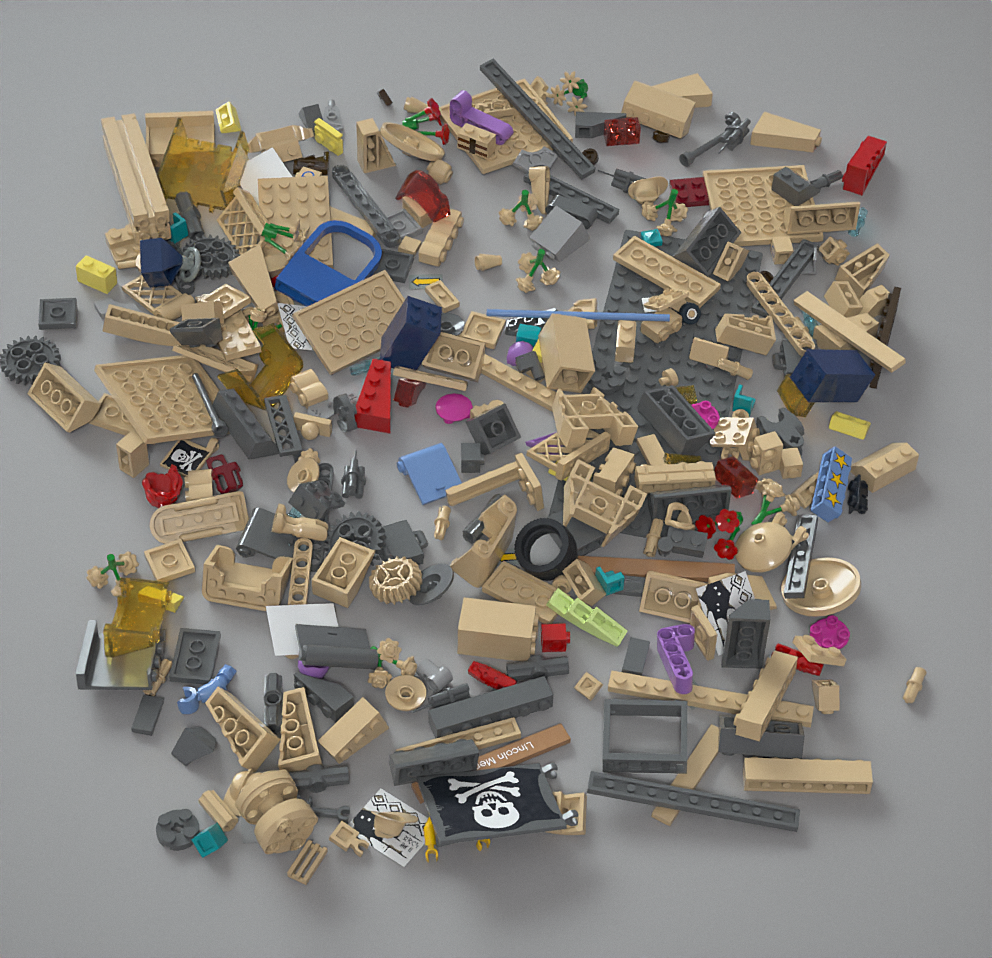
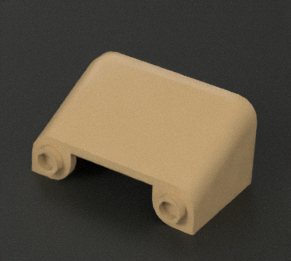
[450,494,517,588]
[202,545,293,611]

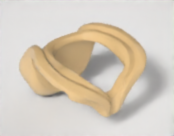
[664,502,695,531]

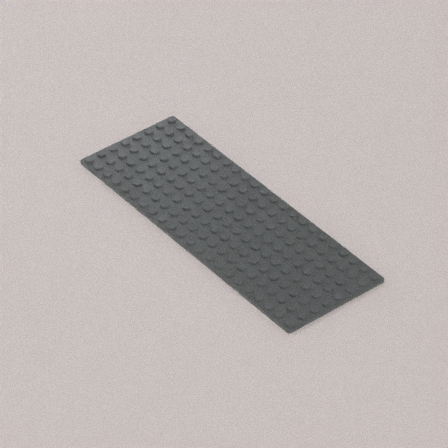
[549,230,763,538]

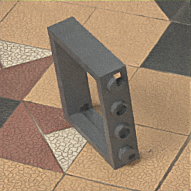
[603,699,687,774]

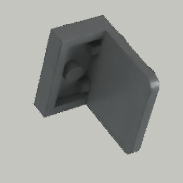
[288,480,345,521]

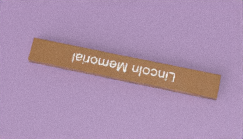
[411,723,571,804]

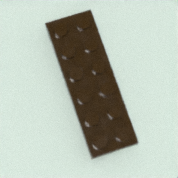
[869,286,901,389]

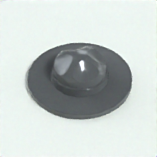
[409,564,454,605]

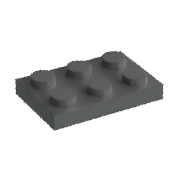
[169,628,221,685]

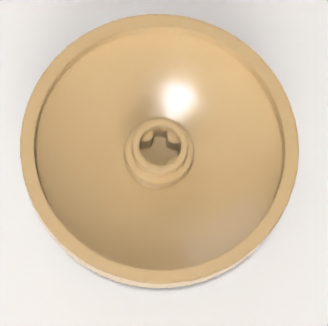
[380,122,445,162]
[781,558,861,616]

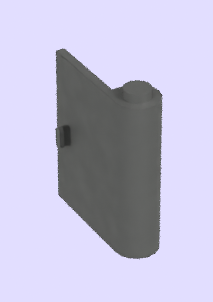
[295,624,378,670]

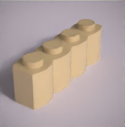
[419,207,464,267]

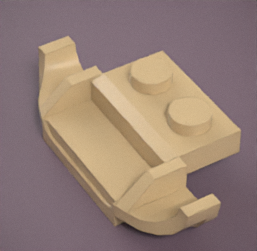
[247,125,314,163]

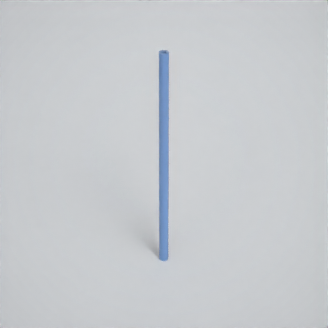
[486,309,670,322]

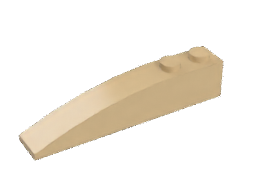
[102,304,189,346]

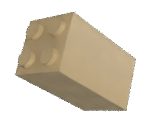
[538,313,595,393]
[457,597,539,662]

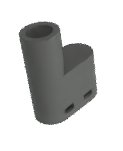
[515,351,545,381]

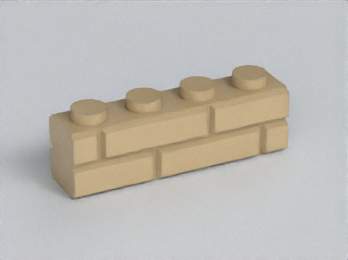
[634,461,716,494]

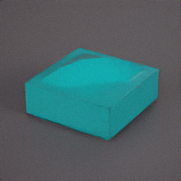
[641,229,663,247]

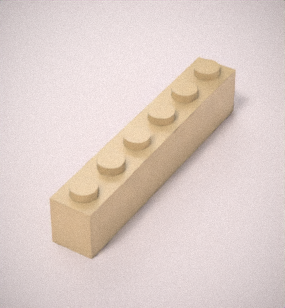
[734,651,798,742]
[743,757,873,794]

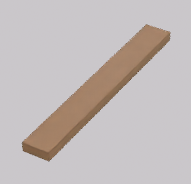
[577,556,735,582]

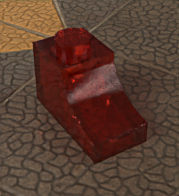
[393,378,426,408]

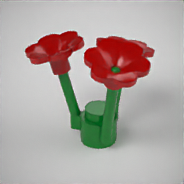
[402,98,450,145]
[695,509,743,560]

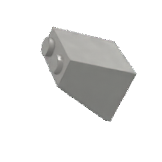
[529,206,590,262]

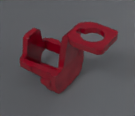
[206,454,243,494]

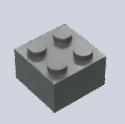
[466,403,521,455]

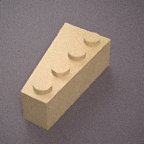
[205,687,281,773]
[278,687,323,772]

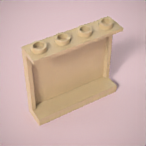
[145,111,215,167]

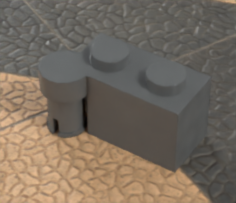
[657,526,708,558]

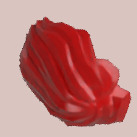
[142,464,183,508]

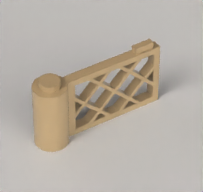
[122,275,195,321]

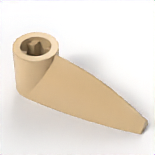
[529,166,550,215]

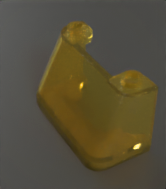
[103,577,172,657]

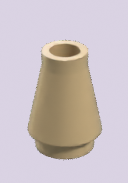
[404,96,428,113]
[474,253,502,271]

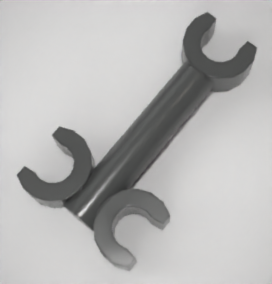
[296,795,350,824]

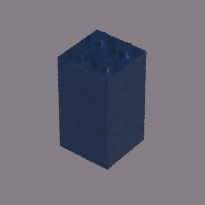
[380,296,442,370]
[790,349,875,402]

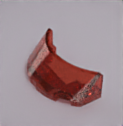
[395,170,451,222]

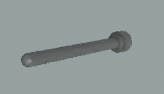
[679,132,724,167]
[192,373,228,437]

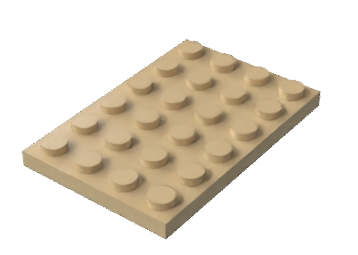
[258,176,333,269]
[292,270,405,375]

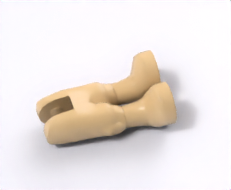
[272,503,328,541]

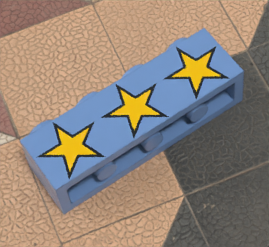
[811,446,852,523]

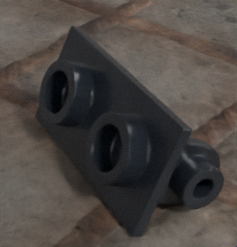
[847,474,868,514]

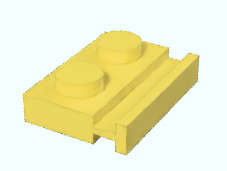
[314,118,343,156]

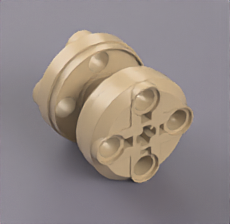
[235,769,318,854]

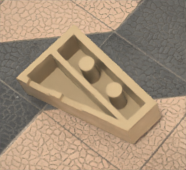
[356,118,396,174]
[835,243,889,300]
[813,313,879,350]
[715,314,776,355]
[593,448,636,497]
[318,697,389,764]

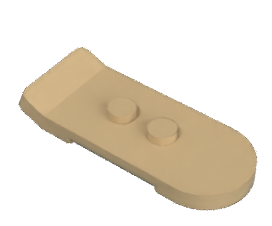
[150,491,249,544]

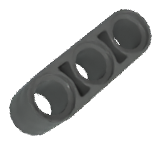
[545,195,598,229]

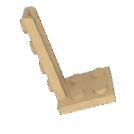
[445,453,544,511]

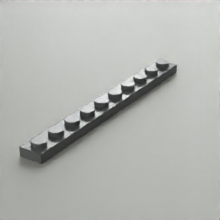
[480,58,596,180]
[587,771,800,832]

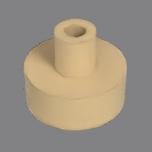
[659,368,679,387]

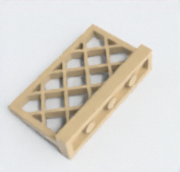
[217,187,278,255]
[172,345,258,382]
[526,429,611,481]

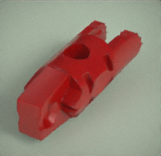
[771,643,824,676]
[468,661,516,690]

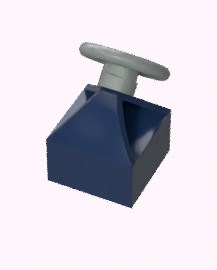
[140,238,201,288]

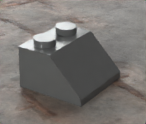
[771,167,821,206]
[170,318,223,348]

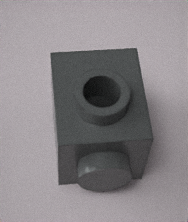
[461,443,484,473]

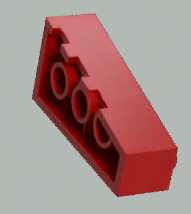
[842,136,887,196]
[354,359,391,434]

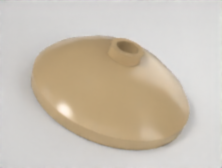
[735,522,792,572]

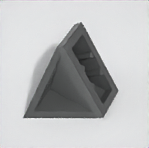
[171,727,216,766]

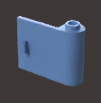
[397,443,462,505]

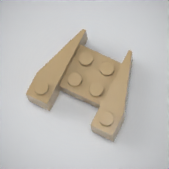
[552,387,638,448]
[563,459,647,547]

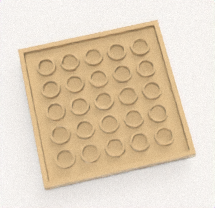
[439,78,573,174]
[702,165,824,246]
[94,355,229,444]

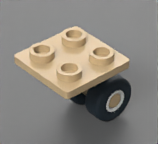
[644,287,701,325]

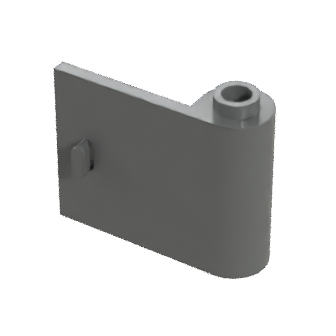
[236,508,300,559]

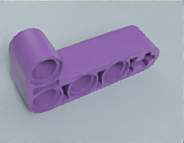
[450,90,514,145]
[657,624,695,694]

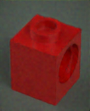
[541,623,570,653]

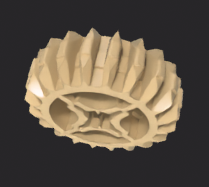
[369,556,423,605]

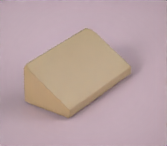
[689,337,729,368]
[790,472,819,509]

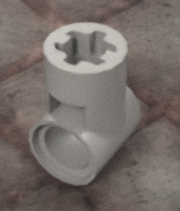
[416,659,453,693]

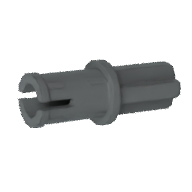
[810,170,843,189]

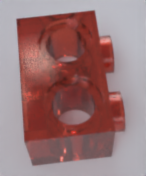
[603,117,641,146]
[714,456,759,499]

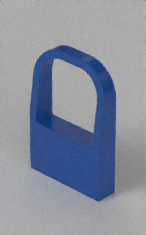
[274,220,382,307]

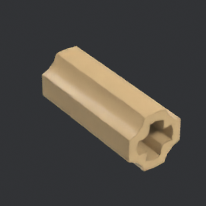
[198,790,238,832]

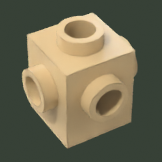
[818,236,850,266]

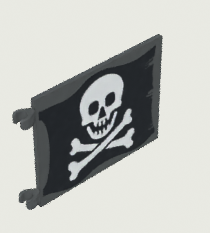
[417,763,579,845]

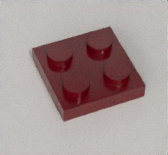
[669,177,709,207]

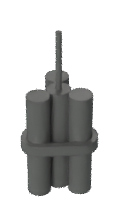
[718,118,751,153]
[598,168,647,193]
[341,450,366,499]
[412,683,471,713]

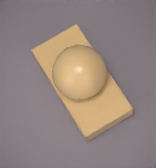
[293,412,332,440]

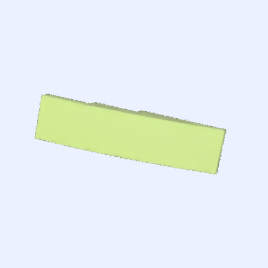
[546,588,628,647]

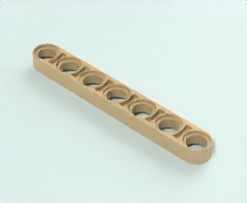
[747,272,815,357]
[285,538,313,659]

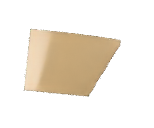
[546,791,587,835]

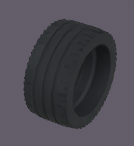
[514,518,577,581]

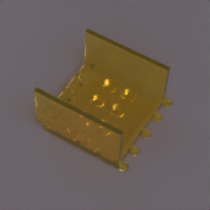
[157,118,249,213]

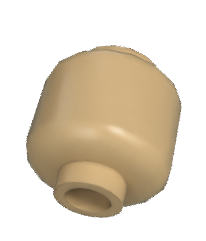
[426,159,453,185]

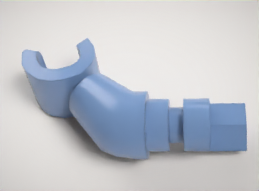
[177,664,237,715]

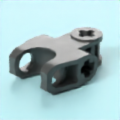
[756,408,804,456]

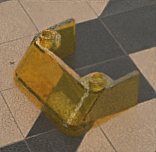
[217,323,303,410]

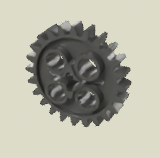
[182,234,240,280]
[0,335,61,385]
[323,511,387,566]

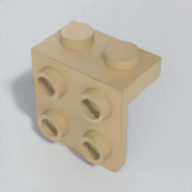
[710,418,760,461]

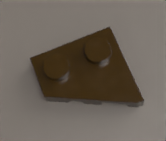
[293,151,329,175]

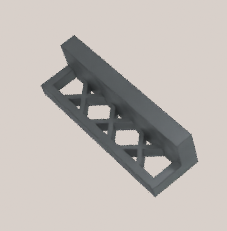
[264,395,302,463]

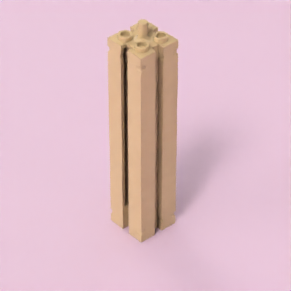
[101,113,171,244]

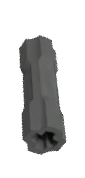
[462,494,502,544]

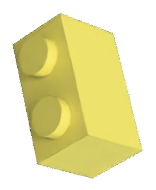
[75,255,117,294]

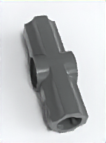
[175,191,204,240]
[506,655,569,681]
[263,673,283,734]
[288,764,349,793]

